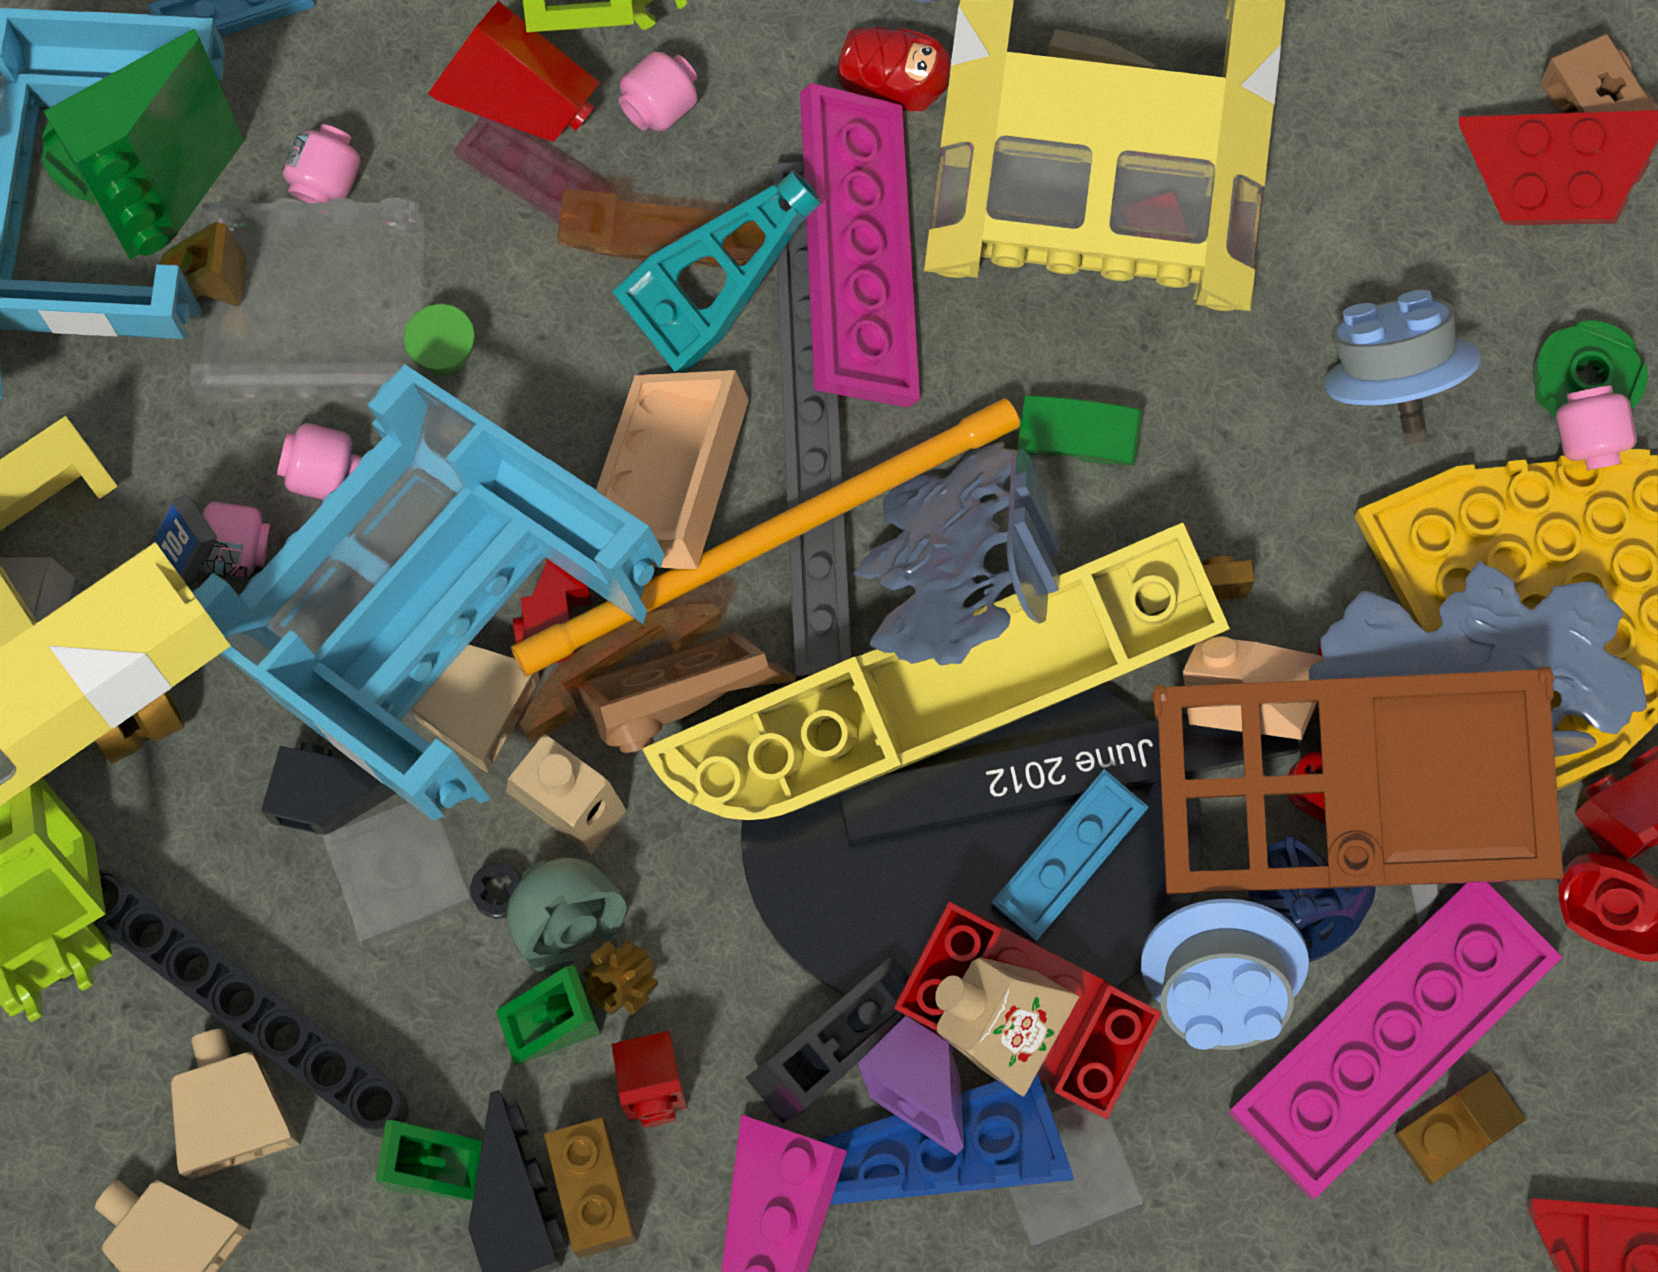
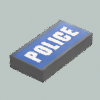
[146,495,217,588]

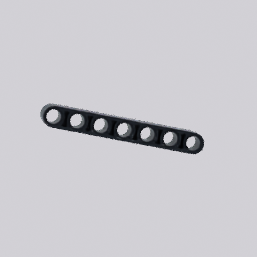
[93,870,409,1137]

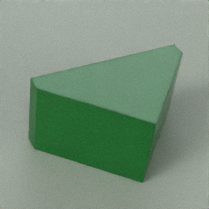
[496,965,600,1065]
[376,1120,482,1201]

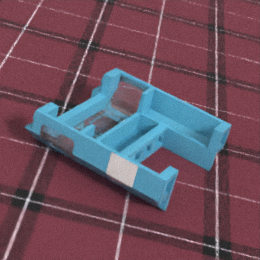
[193,364,665,821]

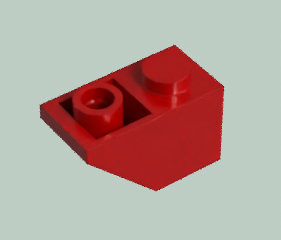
[611,1031,687,1128]

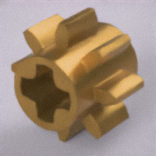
[582,940,658,1015]

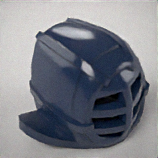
[1248,836,1376,962]

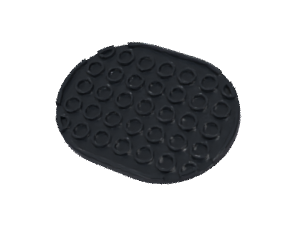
[741,686,1202,995]

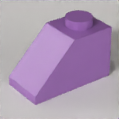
[858,1016,964,1155]

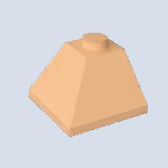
[1183,636,1323,740]

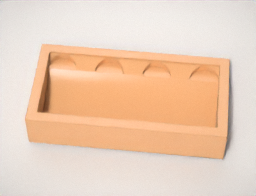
[596,370,749,569]

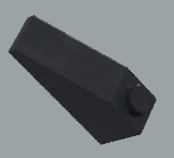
[745,955,910,1124]

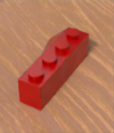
[1575,746,1658,861]

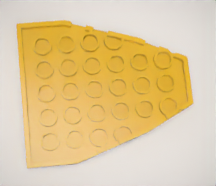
[1354,449,1658,791]

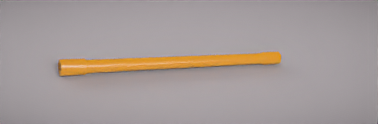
[511,398,1020,677]

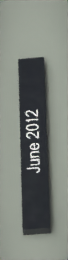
[838,714,1300,845]

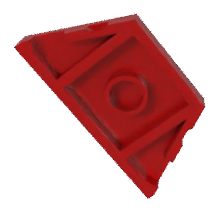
[1458,110,1658,225]
[1527,1198,1658,1272]

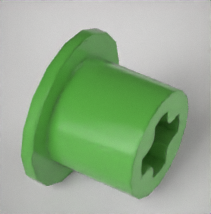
[403,304,475,376]

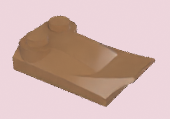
[577,632,796,753]

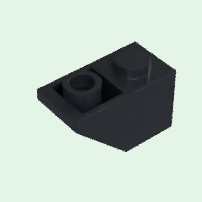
[261,742,396,836]

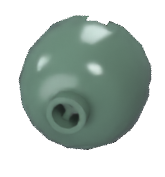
[506,858,627,972]

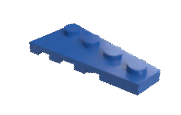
[818,1073,1074,1205]

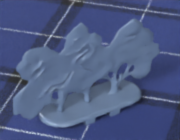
[853,442,1060,666]
[1308,561,1647,757]

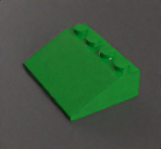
[43,29,244,260]

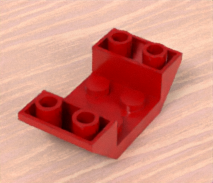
[893,901,1162,1120]

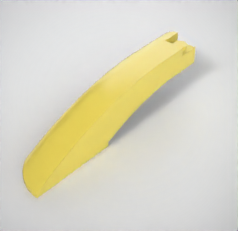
[642,522,1230,820]

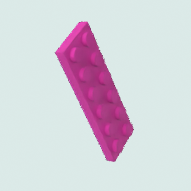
[800,83,920,408]
[1228,882,1563,1201]

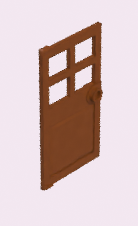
[1151,667,1563,894]

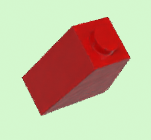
[428,1,600,142]

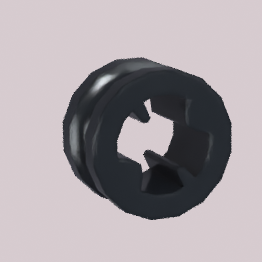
[470,863,521,919]

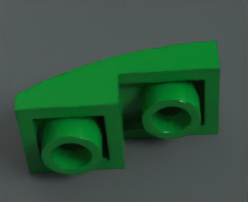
[1017,395,1143,466]

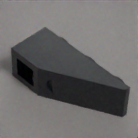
[468,1090,567,1272]

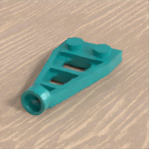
[612,170,823,373]

